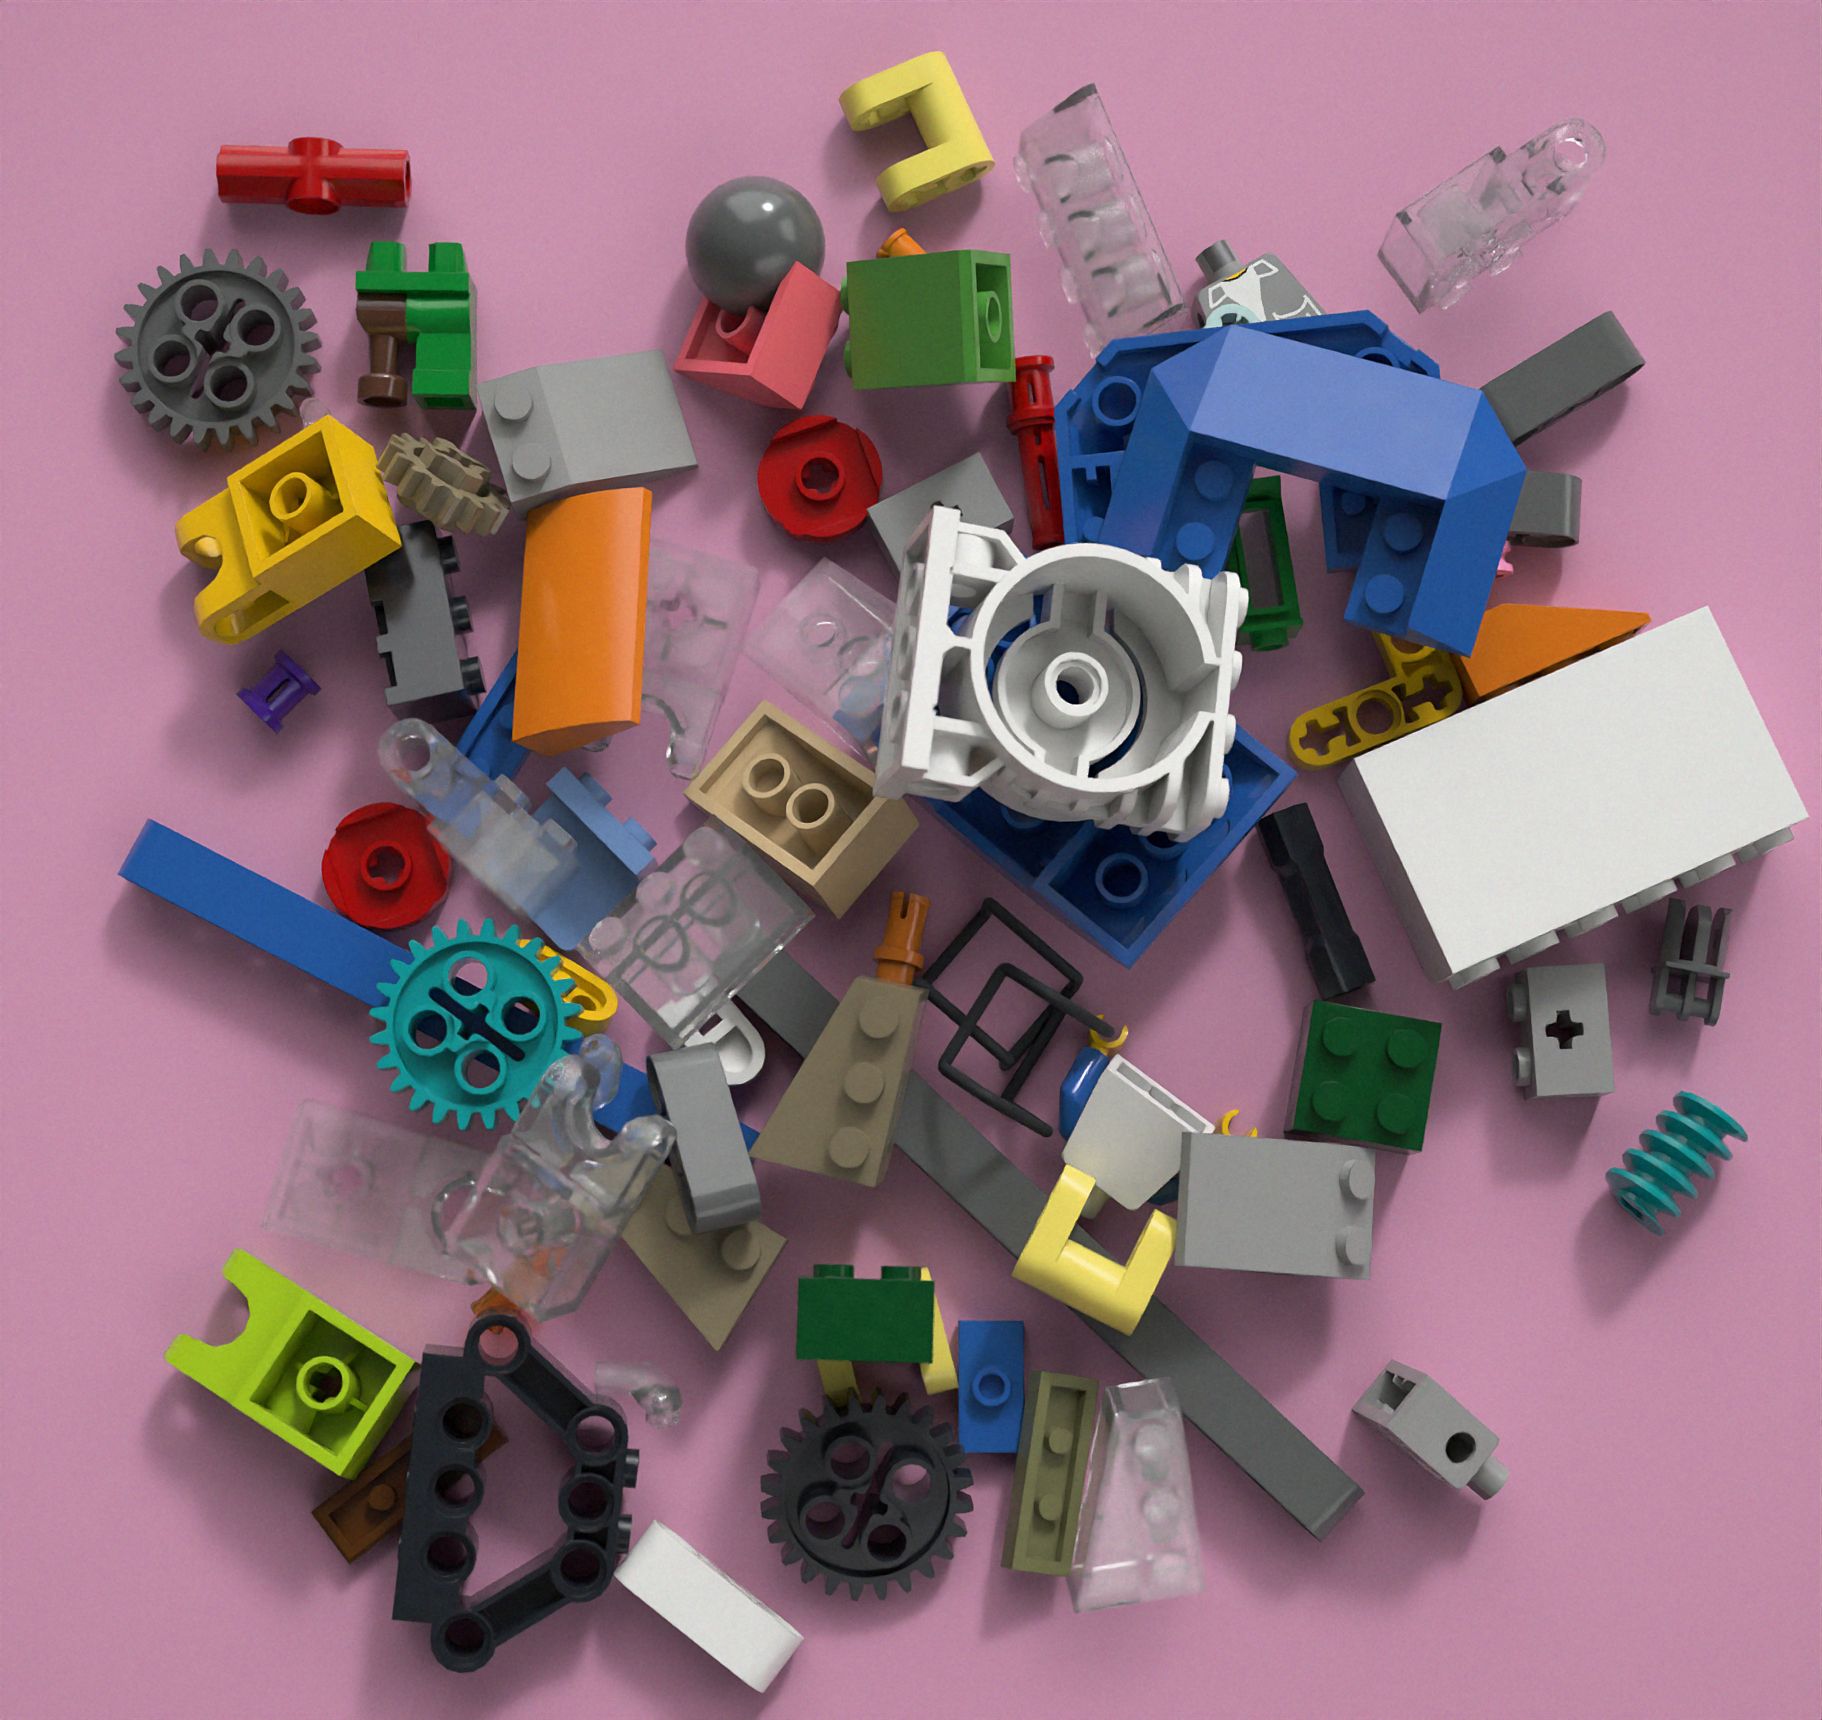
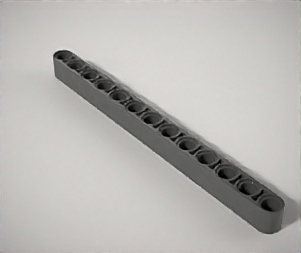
[707,922,1365,1542]

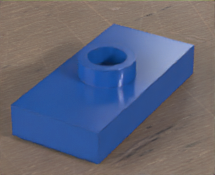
[958,1321,1024,1453]

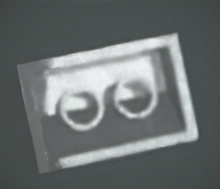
[574,814,816,1050]

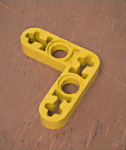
[1285,571,1463,771]

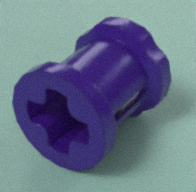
[236,649,322,734]

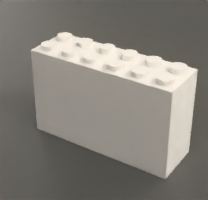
[1336,605,1809,991]

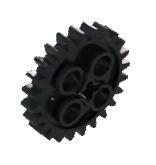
[760,1386,974,1601]

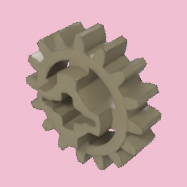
[376,433,511,537]

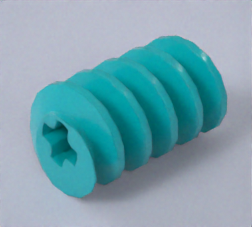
[1605,1091,1748,1236]

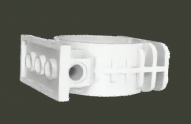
[872,505,1248,843]

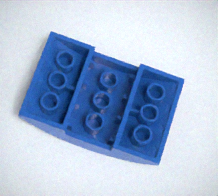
[838,552,1298,970]

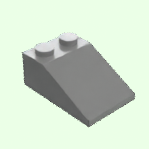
[475,349,698,521]
[1175,1132,1376,1280]

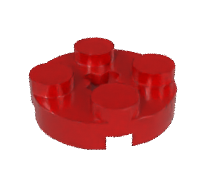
[757,415,883,543]
[321,802,453,932]

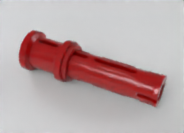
[1006,355,1065,551]

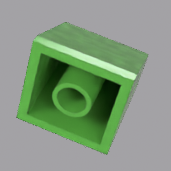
[840,249,1016,390]

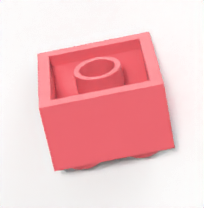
[672,261,843,410]

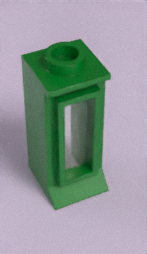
[1224,475,1304,652]

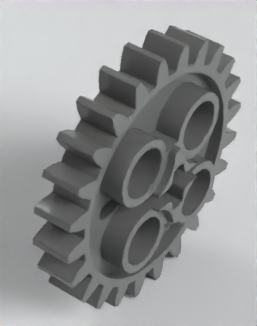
[114,248,323,452]

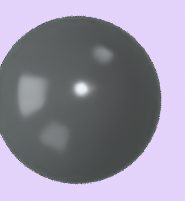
[685,176,826,317]

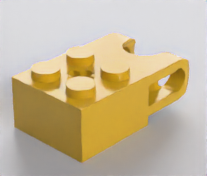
[174,414,402,645]

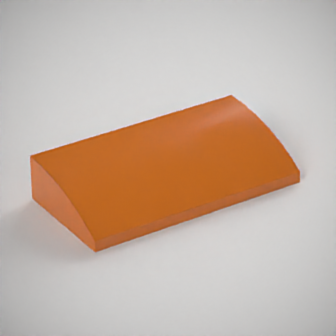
[512,487,652,758]

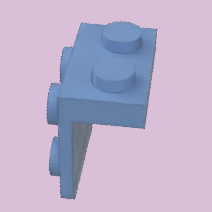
[484,766,660,952]

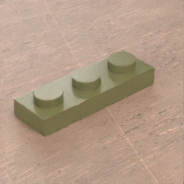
[1001,1369,1100,1577]

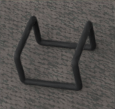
[912,897,1084,1071]
[938,962,1115,1138]

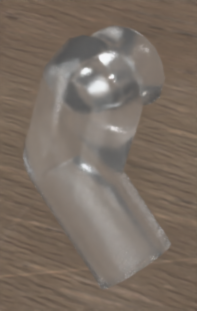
[549,1034,624,1129]
[595,1361,683,1429]

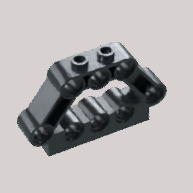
[392,1305,640,1673]

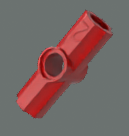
[216,137,412,216]

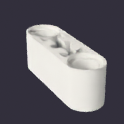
[613,1520,804,1693]

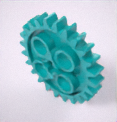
[369,918,584,1132]

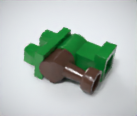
[355,241,477,410]

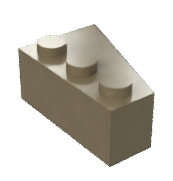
[748,975,929,1188]
[585,1136,789,1353]

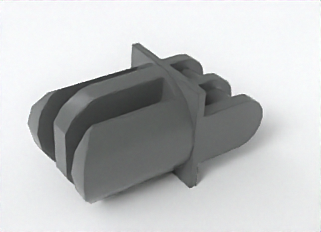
[1649,898,1733,1027]

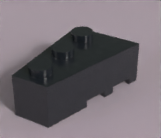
[364,520,487,730]

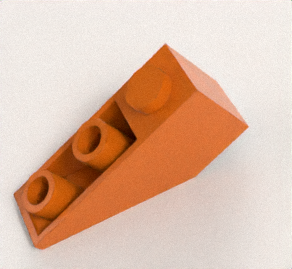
[1448,603,1652,709]

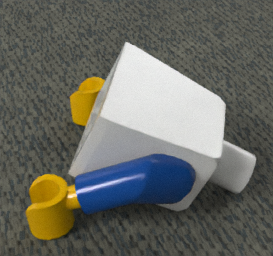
[1058,1014,1257,1219]

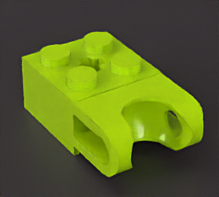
[164,1248,421,1481]

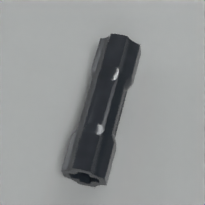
[1255,802,1376,1002]

